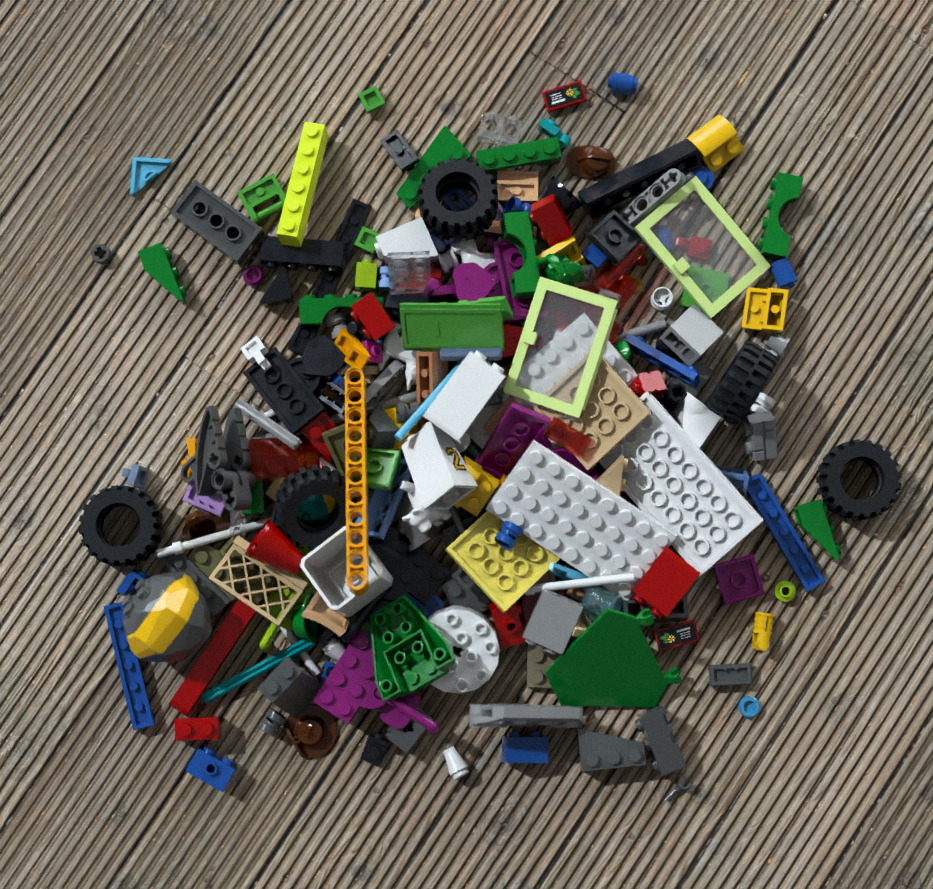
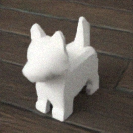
[450,237,502,287]
[378,321,418,391]
[400,481,452,533]

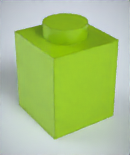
[355,259,378,292]

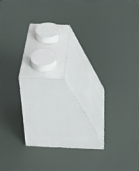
[374,217,439,264]
[669,392,721,448]

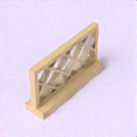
[209,535,309,627]

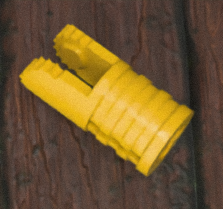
[752,612,774,651]

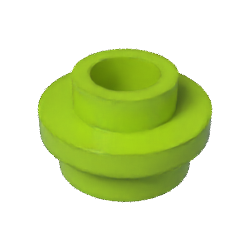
[774,581,796,602]

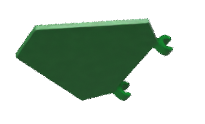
[545,608,682,707]

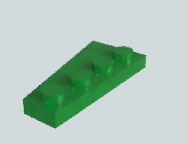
[396,125,472,210]

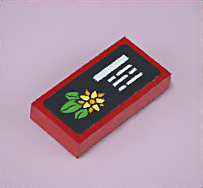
[542,80,587,113]
[653,620,700,651]

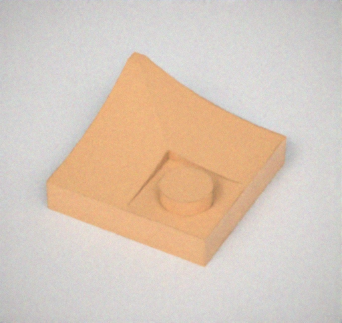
[302,590,352,636]

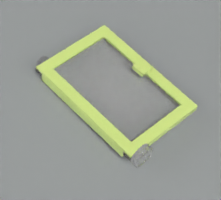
[634,172,771,319]
[503,277,621,421]

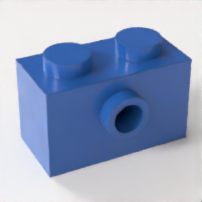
[502,732,548,763]
[186,746,238,792]

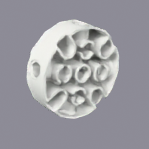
[427,605,500,694]

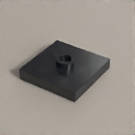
[585,210,643,265]

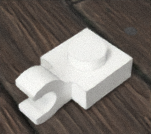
[240,335,272,371]

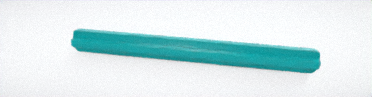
[201,638,316,704]

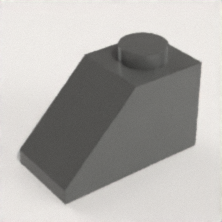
[367,405,399,448]

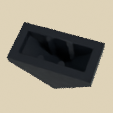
[259,267,294,307]
[314,377,356,415]

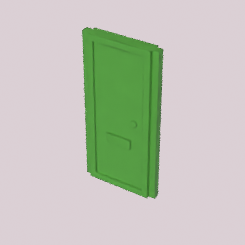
[399,303,504,351]

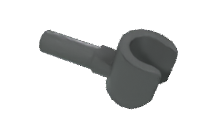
[665,776,691,802]

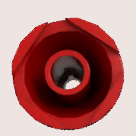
[244,519,305,575]

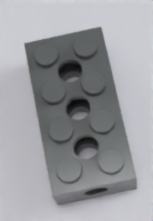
[170,180,265,266]

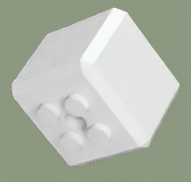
[300,526,393,618]

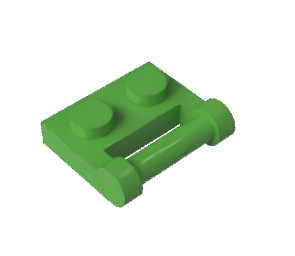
[237,173,286,225]

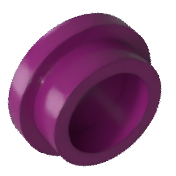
[243,266,264,286]

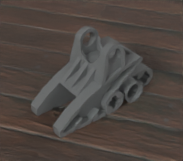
[181,406,256,511]

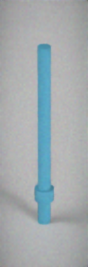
[394,361,462,441]

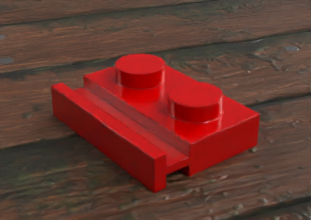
[301,411,338,462]

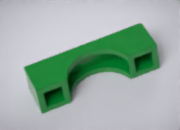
[476,137,562,175]
[757,172,803,260]
[500,211,540,300]
[299,293,384,326]

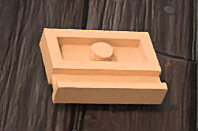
[497,171,538,203]

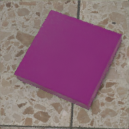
[713,554,765,606]

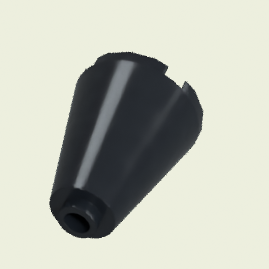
[533,176,583,232]

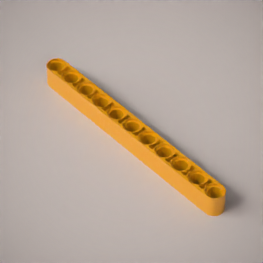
[345,367,369,596]

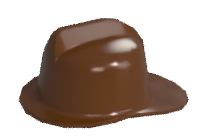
[566,145,616,179]
[182,510,232,543]

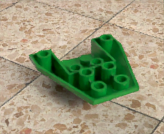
[370,595,456,702]

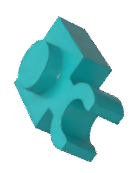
[538,118,571,148]

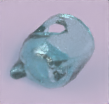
[580,586,623,621]

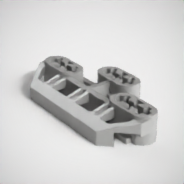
[469,703,586,728]

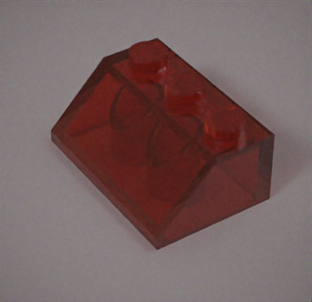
[248,436,320,481]

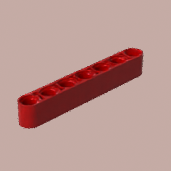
[169,590,268,717]

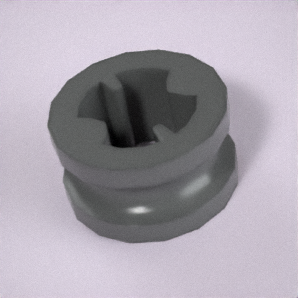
[91,244,112,264]

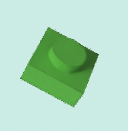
[358,85,386,114]
[354,226,380,254]

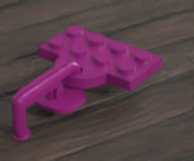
[423,240,549,323]
[474,402,601,480]
[313,629,440,735]

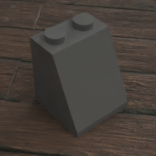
[258,656,322,718]

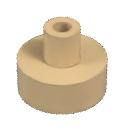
[362,366,379,384]

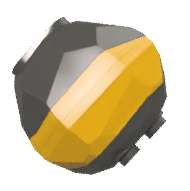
[122,573,212,662]

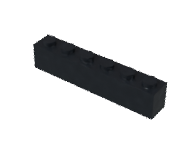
[577,138,702,220]

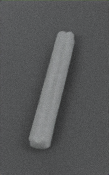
[234,399,302,450]

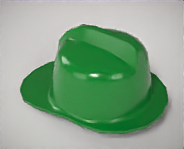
[291,593,320,644]

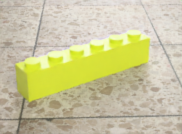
[276,122,329,247]

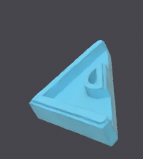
[130,157,172,196]
[549,562,597,587]

